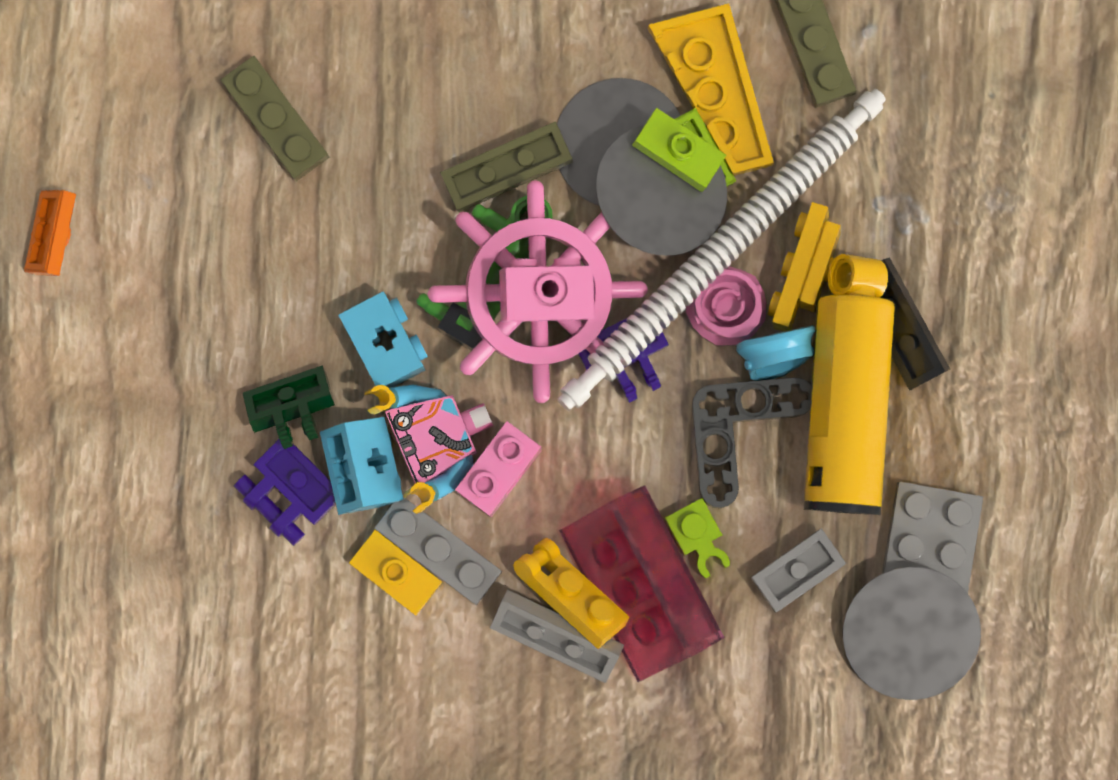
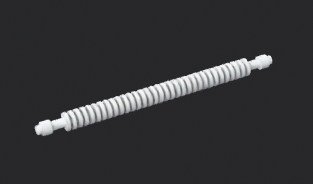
[557,89,886,411]

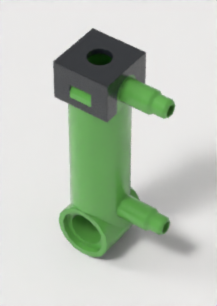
[416,195,553,351]

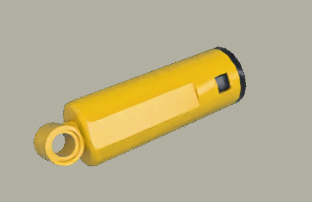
[803,254,895,515]

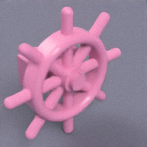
[428,180,648,403]

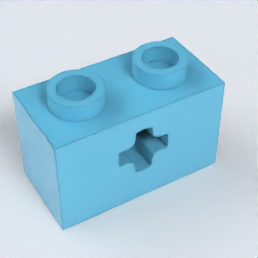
[339,291,428,388]
[320,417,404,515]

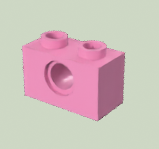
[455,421,542,518]

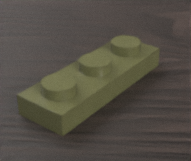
[775,0,857,108]
[221,56,329,182]
[440,121,573,213]

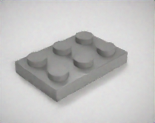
[882,481,984,593]

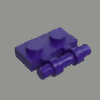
[234,439,336,546]

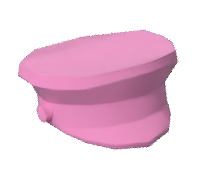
[686,266,767,346]

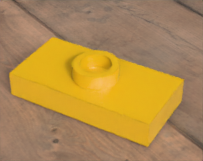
[798,221,841,312]
[349,530,443,616]

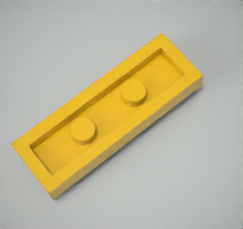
[768,202,829,332]

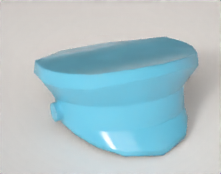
[736,325,816,381]

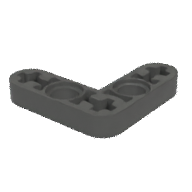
[692,378,812,509]

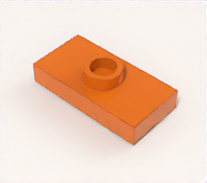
[24,190,76,276]

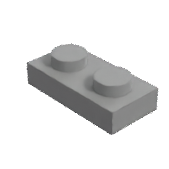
[750,528,846,613]

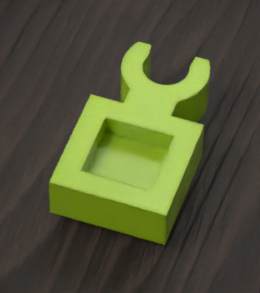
[664,498,730,578]

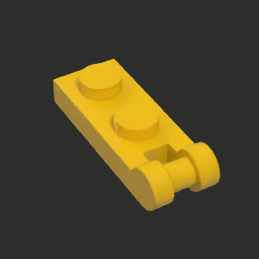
[513,538,630,649]

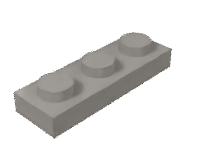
[375,497,502,605]
[490,589,624,683]

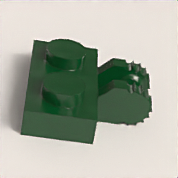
[243,365,335,449]

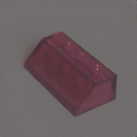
[559,485,725,682]

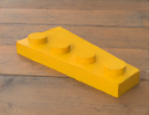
[648,3,774,176]

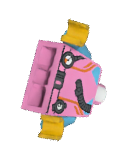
[364,385,493,514]

